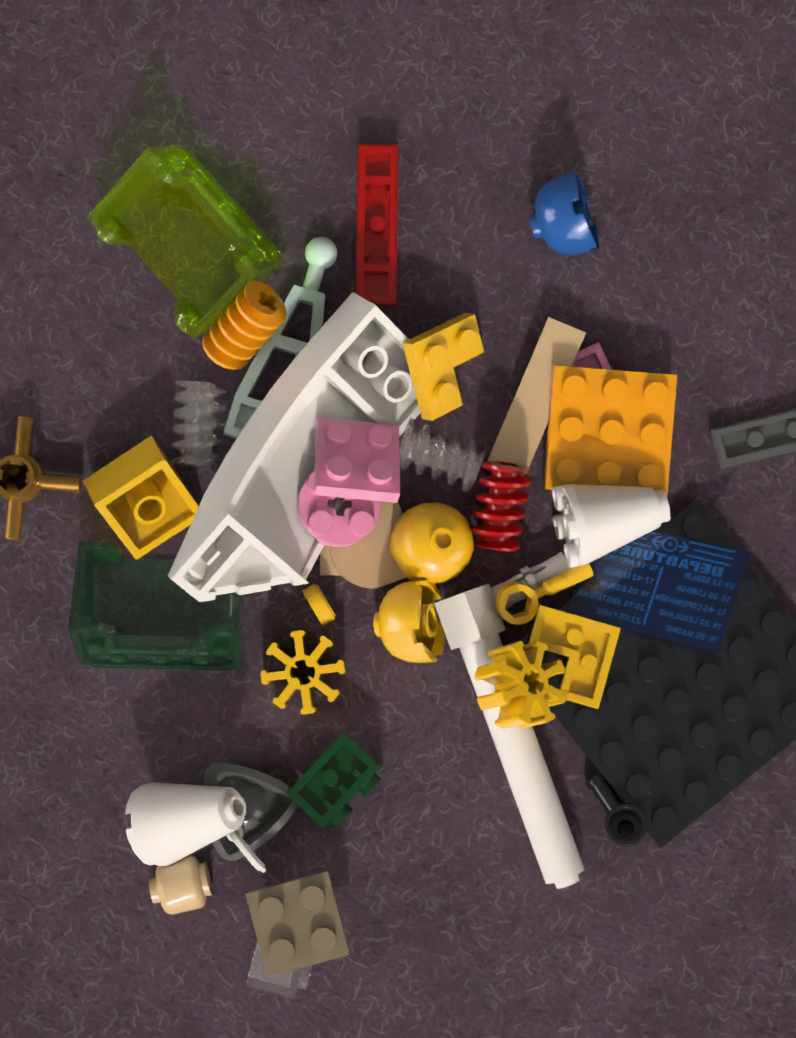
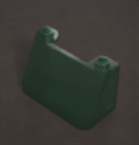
[68,539,245,671]

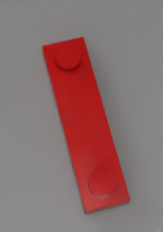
[356,144,399,307]

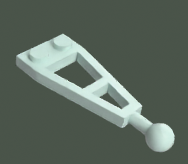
[224,237,337,438]

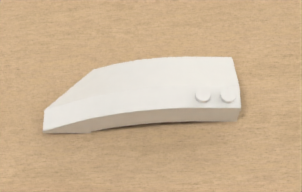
[168,292,420,602]

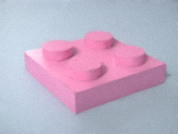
[314,417,400,503]

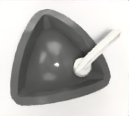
[203,762,298,873]

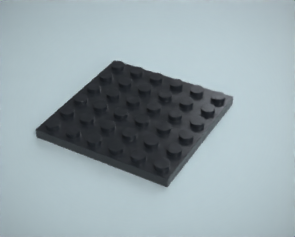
[517,499,796,848]

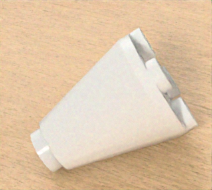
[552,483,670,568]

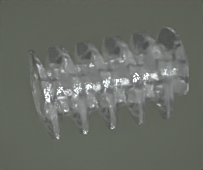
[170,381,227,467]
[399,417,488,493]

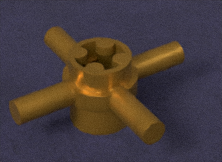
[0,416,82,541]

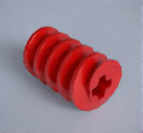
[471,461,532,551]

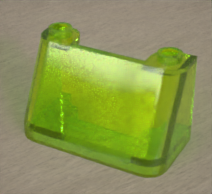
[87,145,284,338]

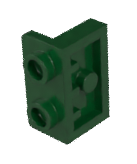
[286,732,383,829]

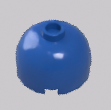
[529,171,600,256]

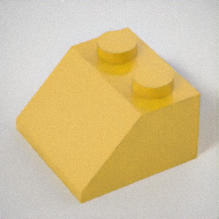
[83,435,199,560]

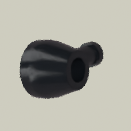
[585,773,647,847]

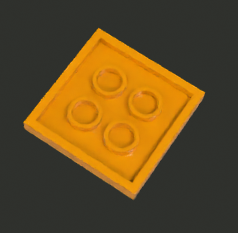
[543,366,677,496]

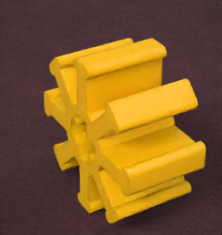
[261,630,346,714]
[475,641,568,729]

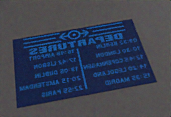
[566,531,749,652]

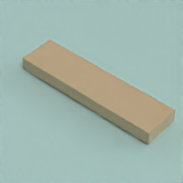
[487,317,586,473]

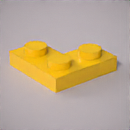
[402,313,484,421]
[528,605,621,709]

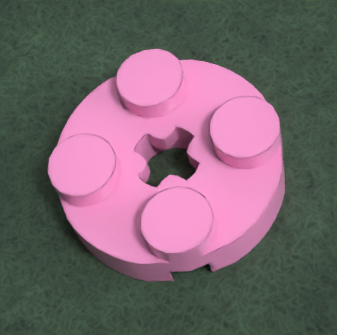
[296,471,381,547]

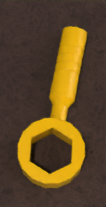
[494,564,594,625]

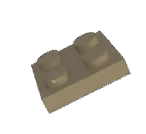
[245,870,350,977]

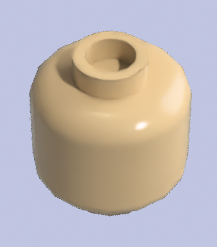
[149,855,213,915]

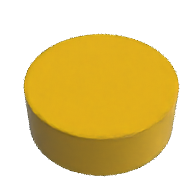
[302,583,336,626]

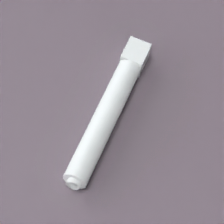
[434,583,585,889]

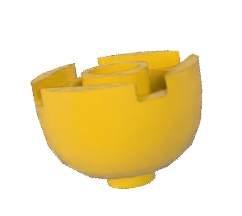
[390,502,474,584]
[373,579,445,663]

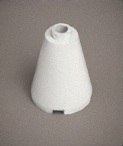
[125,782,246,867]

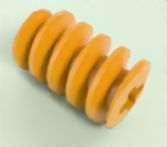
[202,280,287,370]

